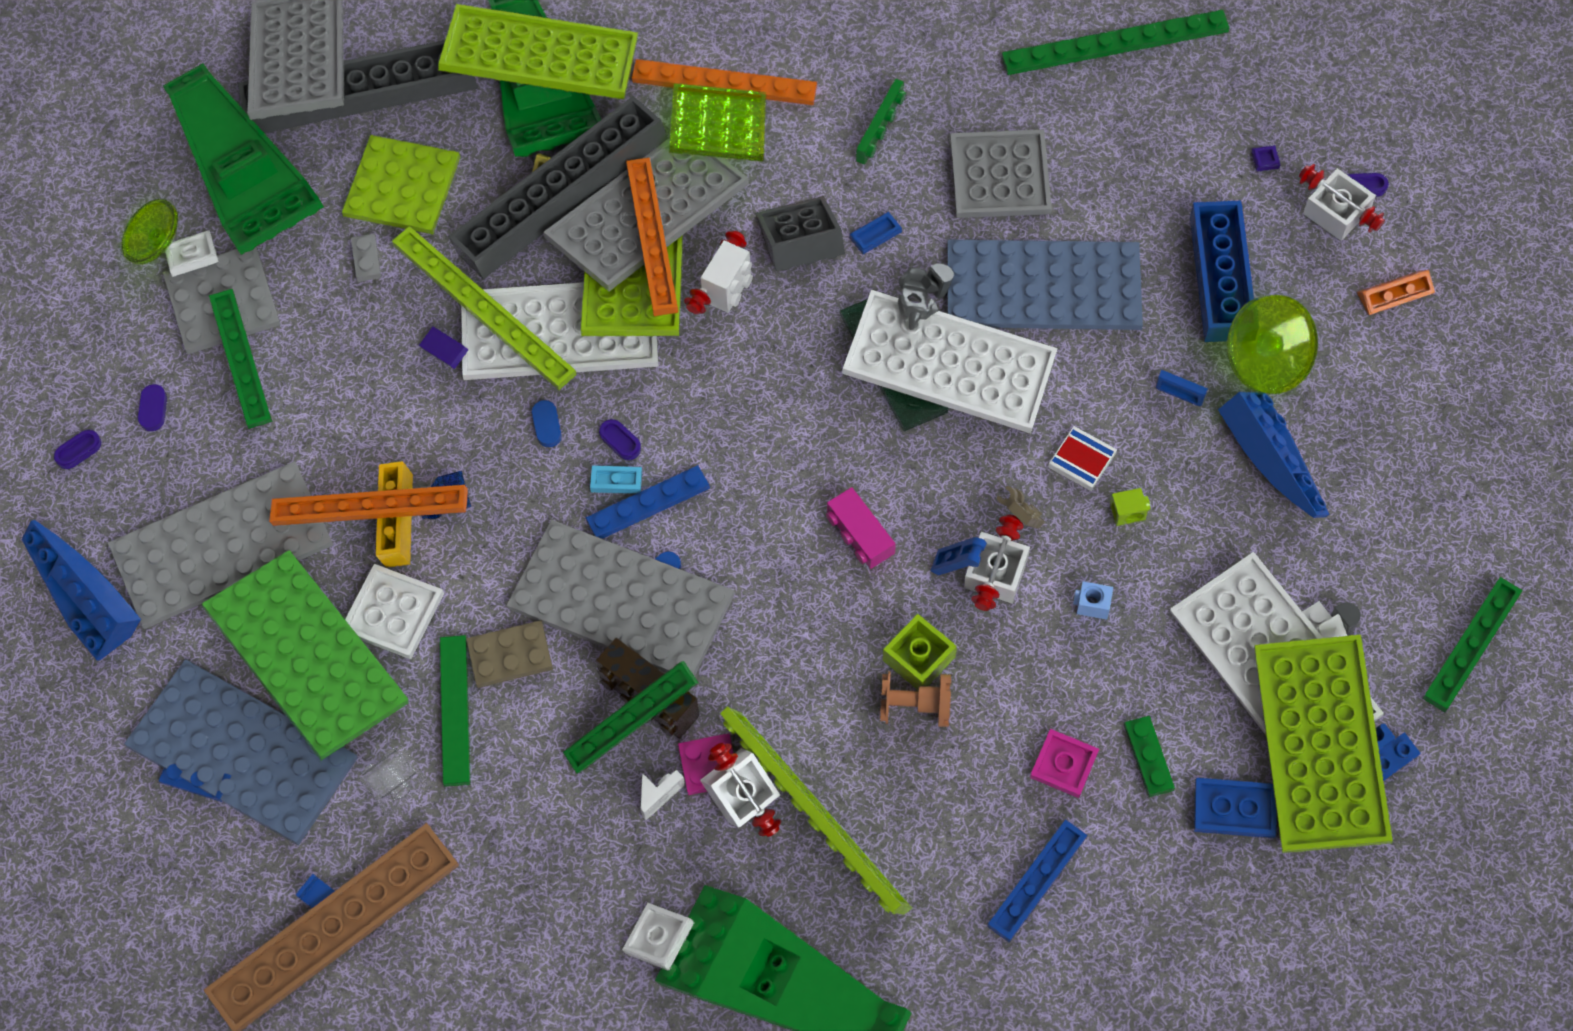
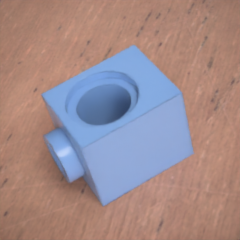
[1073,581,1113,620]

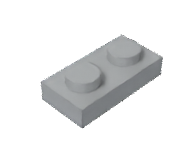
[351,234,381,282]

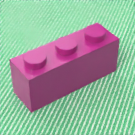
[826,487,896,569]

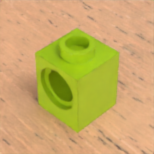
[1110,488,1150,526]

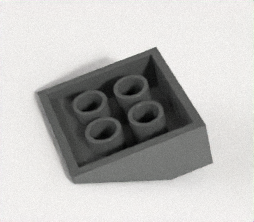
[756,196,845,271]

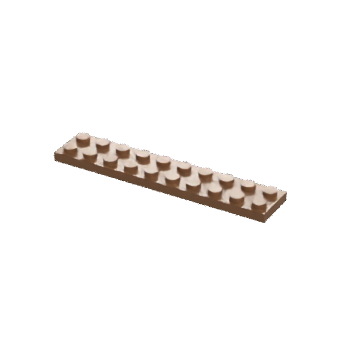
[203,823,459,1031]

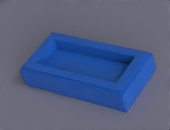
[849,211,902,255]
[1156,370,1208,407]

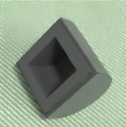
[927,264,954,299]
[1331,602,1361,636]

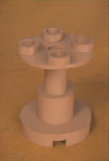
[880,671,951,727]

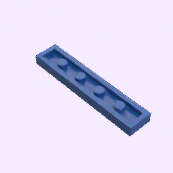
[586,465,710,539]
[987,819,1087,943]

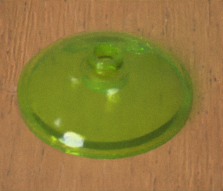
[122,199,178,265]

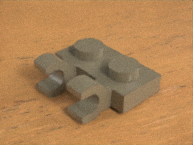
[997,486,1045,529]

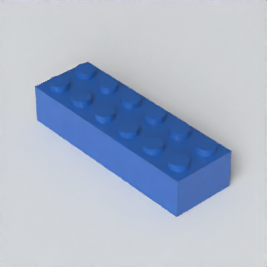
[1190,201,1258,342]

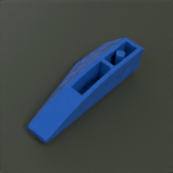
[1218,392,1330,518]
[21,520,141,660]

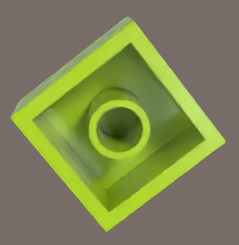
[883,614,957,690]

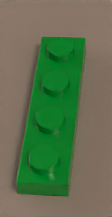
[856,78,906,165]

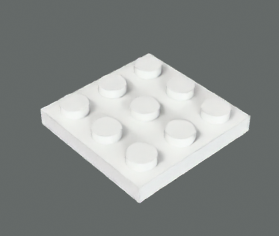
[345,564,444,659]

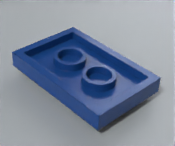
[1194,778,1277,838]

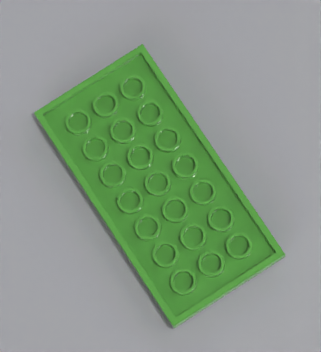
[202,550,409,761]

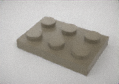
[466,620,553,688]

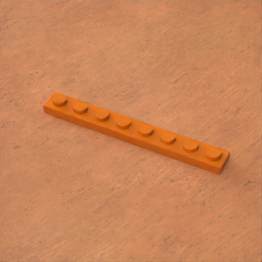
[632,59,817,106]
[626,157,678,316]
[269,485,468,526]

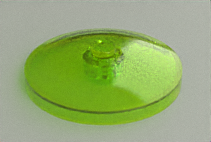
[1227,295,1318,394]

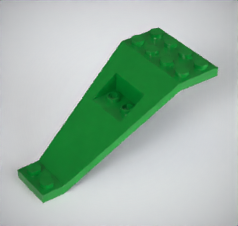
[488,0,602,157]
[163,63,324,255]
[655,885,912,1031]

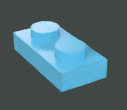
[590,466,642,494]

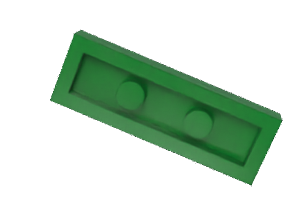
[1124,716,1175,797]

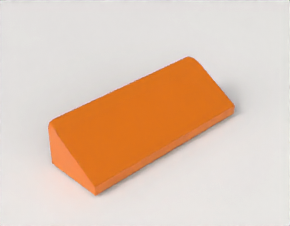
[1357,270,1435,315]

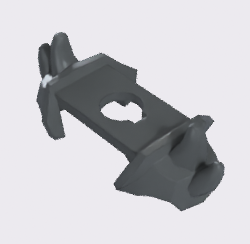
[898,267,939,330]

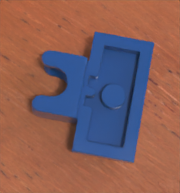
[1375,723,1421,781]

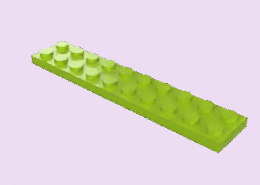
[720,706,912,915]

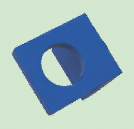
[296,874,335,908]

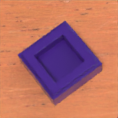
[1251,145,1281,172]

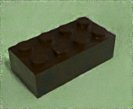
[596,637,700,739]

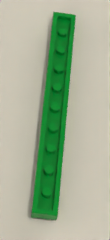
[1002,10,1230,76]

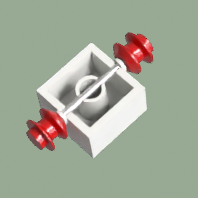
[1299,164,1385,241]
[684,231,753,314]
[964,514,1030,611]
[700,743,781,837]

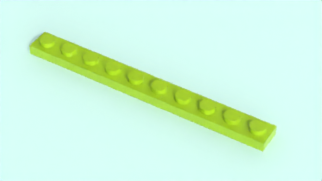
[392,226,577,390]

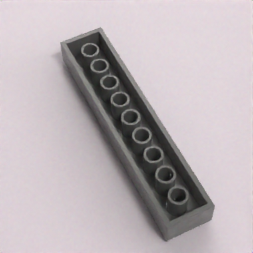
[238,40,478,133]
[448,96,668,279]

